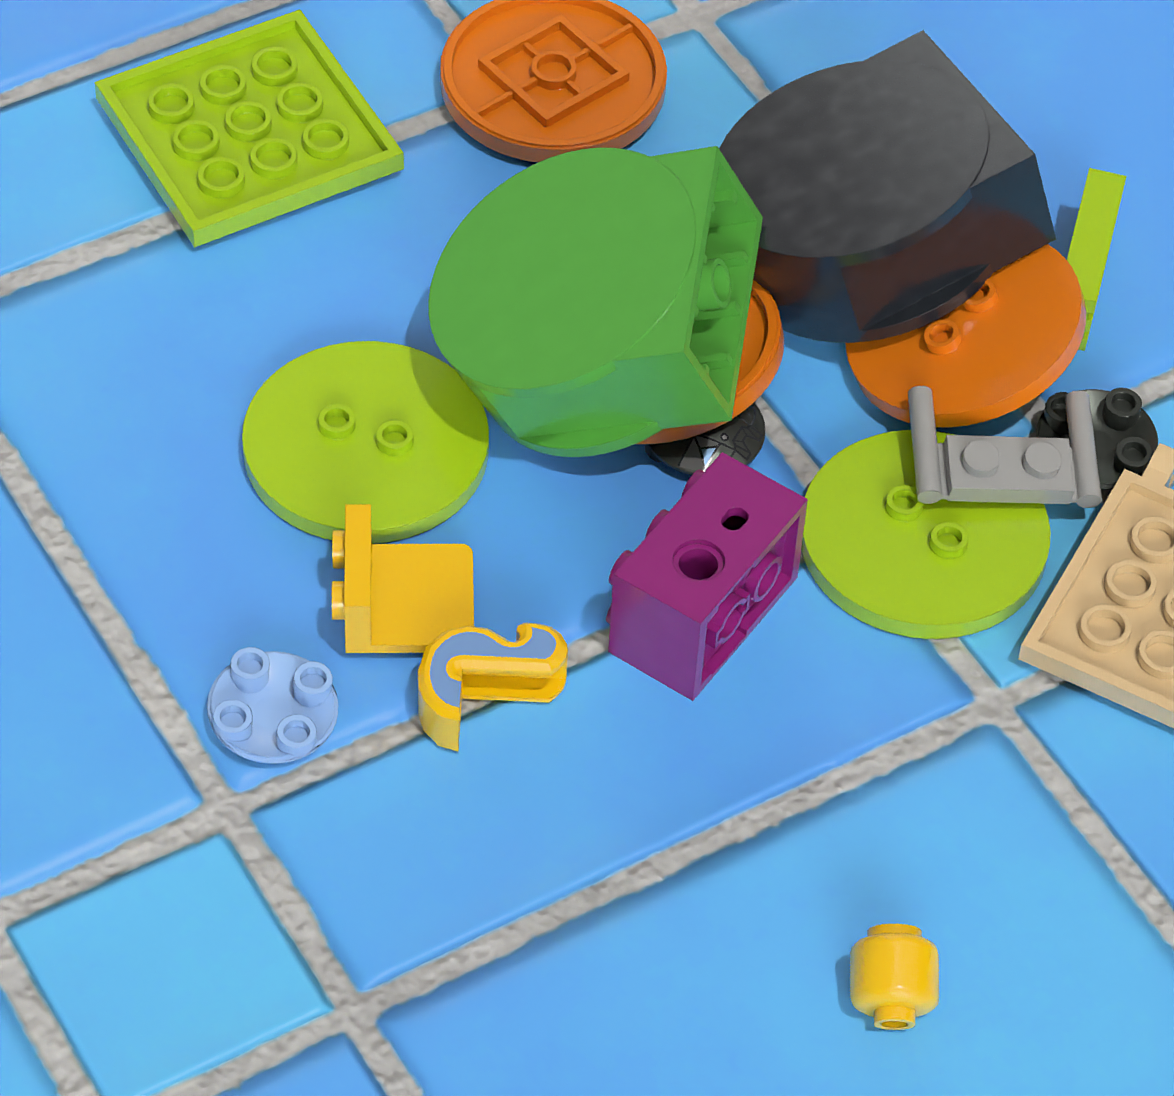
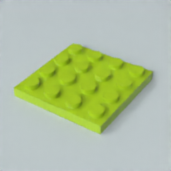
[94,9,404,248]

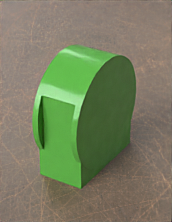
[428,146,763,457]

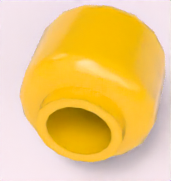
[850,923,939,1030]

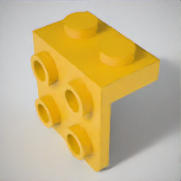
[332,504,474,653]

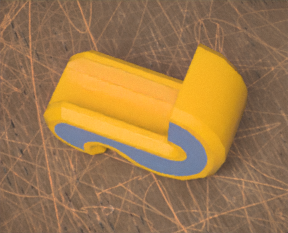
[418,622,568,751]

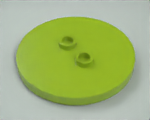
[242,341,489,544]
[801,430,1051,639]

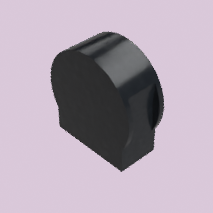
[719,30,1056,343]

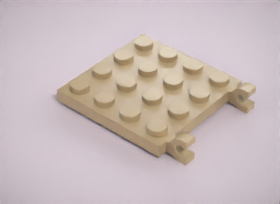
[1018,443,1174,728]

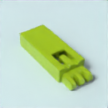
[1067,168,1127,351]

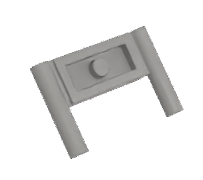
[908,386,1102,508]

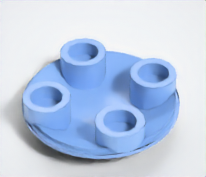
[207,647,338,764]

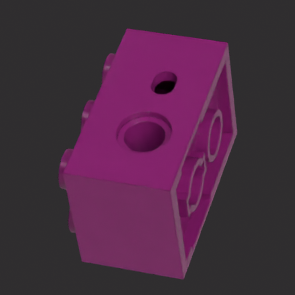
[606,452,808,701]

